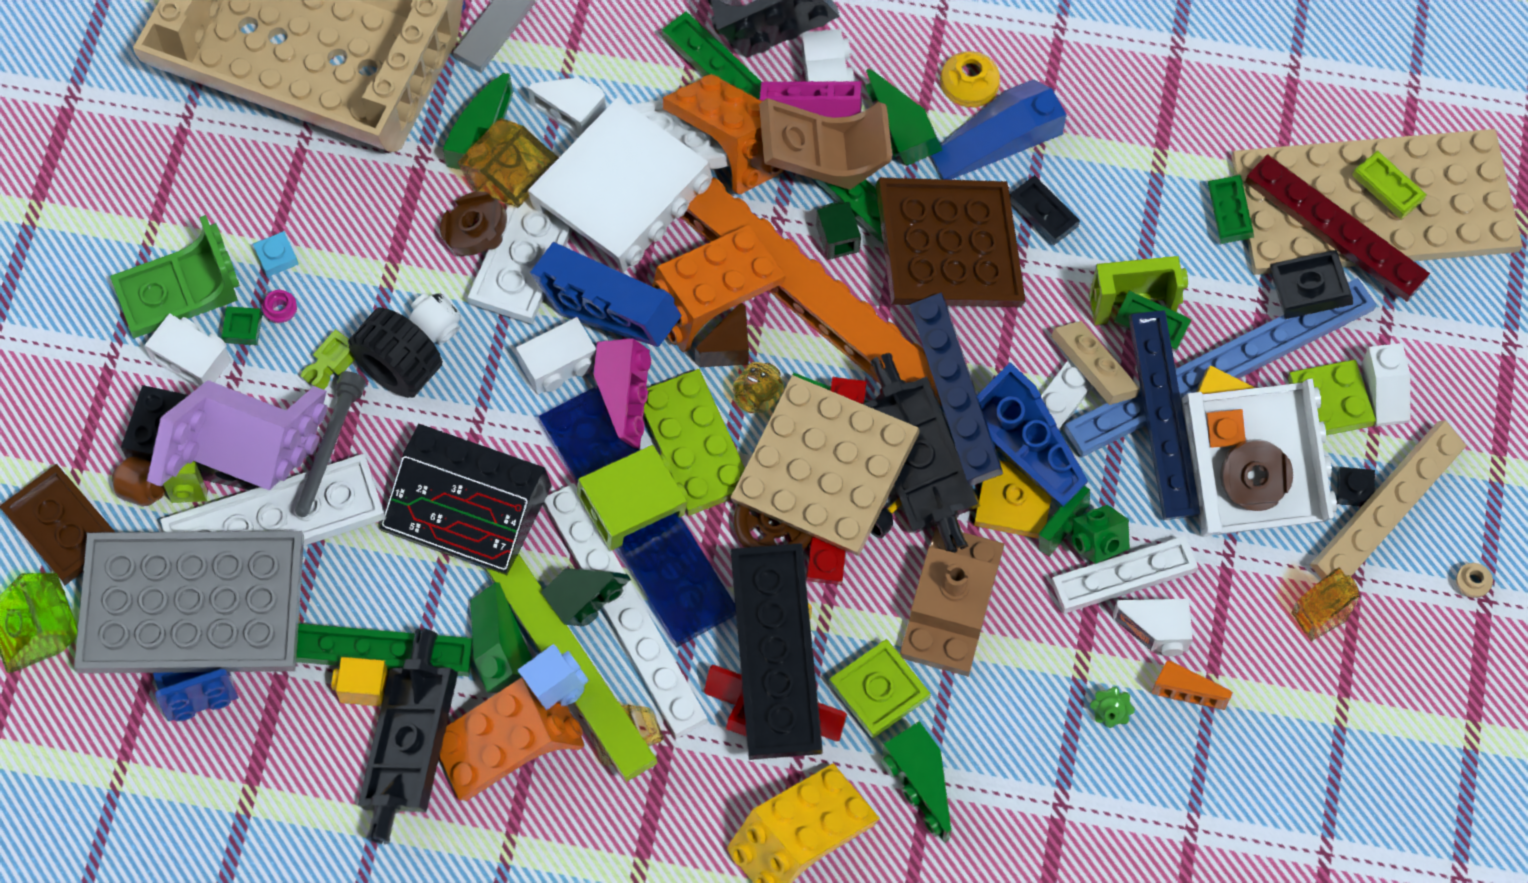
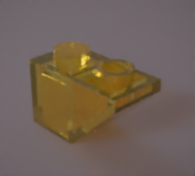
[1291,567,1360,642]

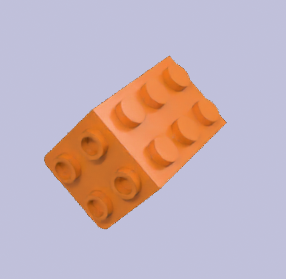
[663,74,784,195]
[652,225,786,352]
[440,677,585,801]

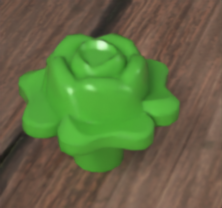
[1090,686,1135,728]

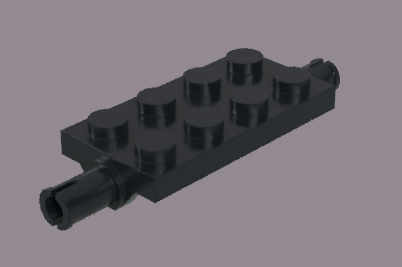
[863,353,980,553]
[358,629,458,844]

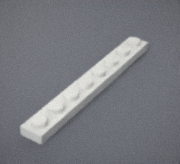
[543,483,708,739]

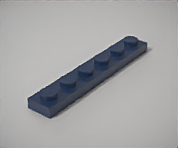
[910,292,1004,486]
[1129,310,1201,521]

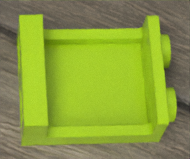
[1089,256,1188,326]
[577,445,689,551]

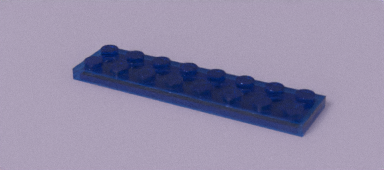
[538,385,736,648]

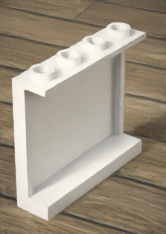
[528,97,712,273]
[1181,378,1337,537]

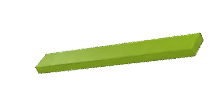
[484,554,658,782]

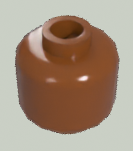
[112,457,166,507]

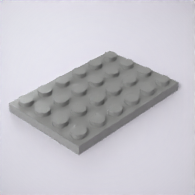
[74,531,304,673]

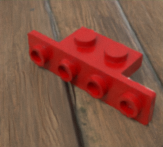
[704,665,847,741]

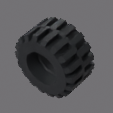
[348,307,443,398]

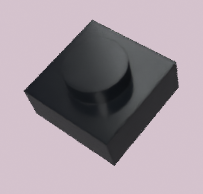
[1337,467,1375,506]

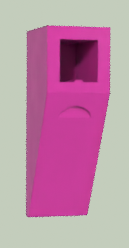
[593,338,651,449]

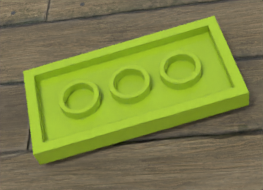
[643,369,745,516]

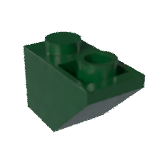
[541,568,631,626]

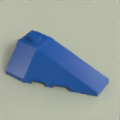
[930,79,1067,180]
[977,362,1088,507]

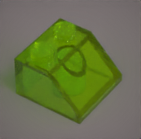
[0,573,78,673]

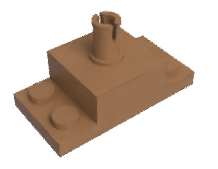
[900,526,1005,677]

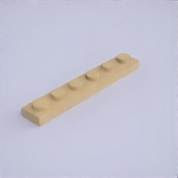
[1310,420,1466,590]

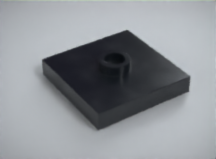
[1270,250,1353,319]

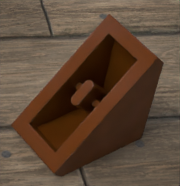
[695,303,749,367]

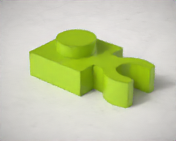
[300,329,355,390]

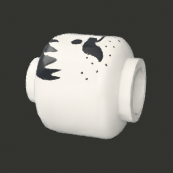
[409,293,461,344]

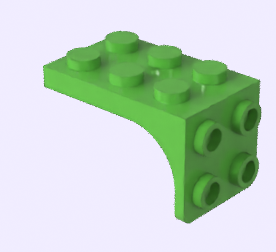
[110,215,240,338]

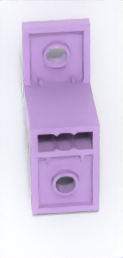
[147,380,327,491]

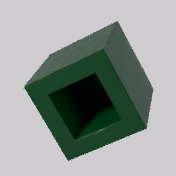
[816,202,861,260]

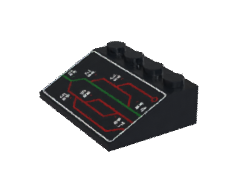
[380,423,552,575]

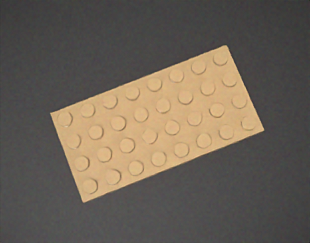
[1231,129,1522,275]

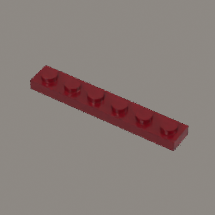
[1245,154,1430,302]

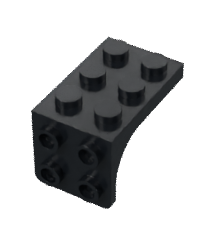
[708,0,840,58]

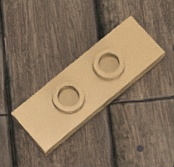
[1051,321,1140,405]

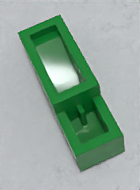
[443,73,514,172]

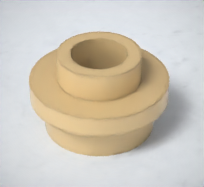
[1456,563,1493,598]

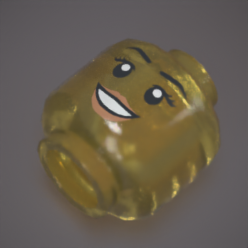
[733,362,784,413]

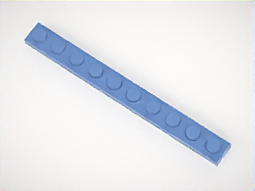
[1064,278,1377,458]

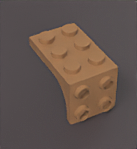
[759,98,892,190]

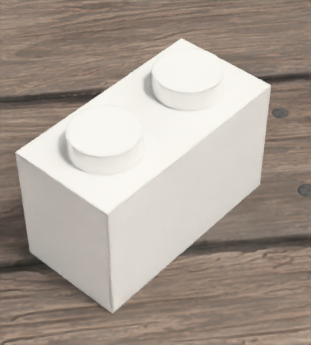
[145,313,231,388]
[516,317,596,395]

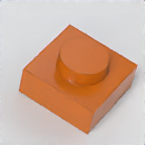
[1206,409,1246,448]

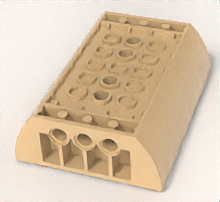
[133,0,463,152]

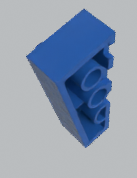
[530,242,682,347]

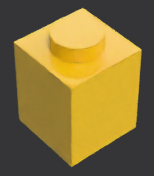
[332,657,388,707]

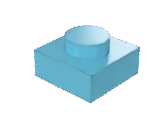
[253,231,299,277]

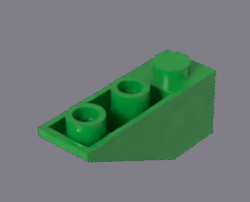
[865,69,943,166]
[881,721,952,843]

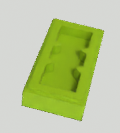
[1352,150,1427,220]
[163,461,207,503]

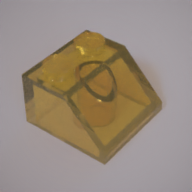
[457,118,558,208]

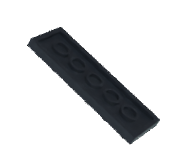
[730,543,823,760]

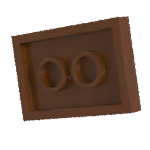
[0,464,116,586]

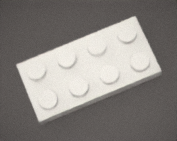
[468,184,573,324]

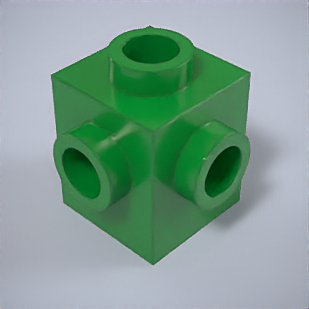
[1072,505,1130,564]

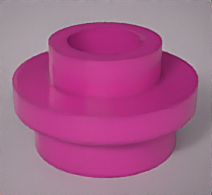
[262,290,297,323]

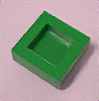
[221,306,263,345]

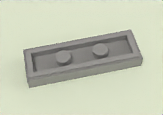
[453,0,536,73]

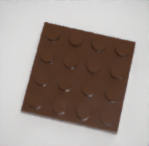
[875,177,1026,307]

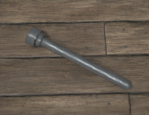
[295,371,366,517]

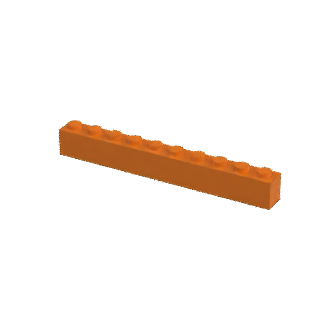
[680,177,942,407]

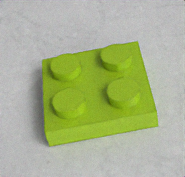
[1288,359,1376,436]
[829,639,931,739]

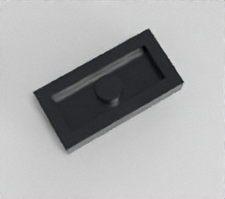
[1010,175,1080,245]

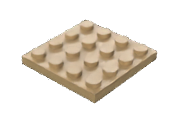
[731,375,920,556]

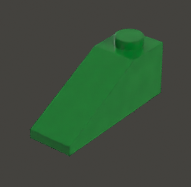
[470,582,532,693]

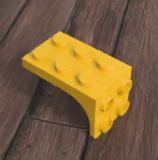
[727,763,880,883]

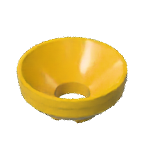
[940,51,1000,108]

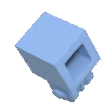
[518,644,589,710]

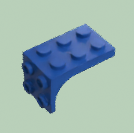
[153,669,239,722]

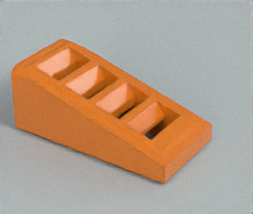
[1151,660,1233,710]

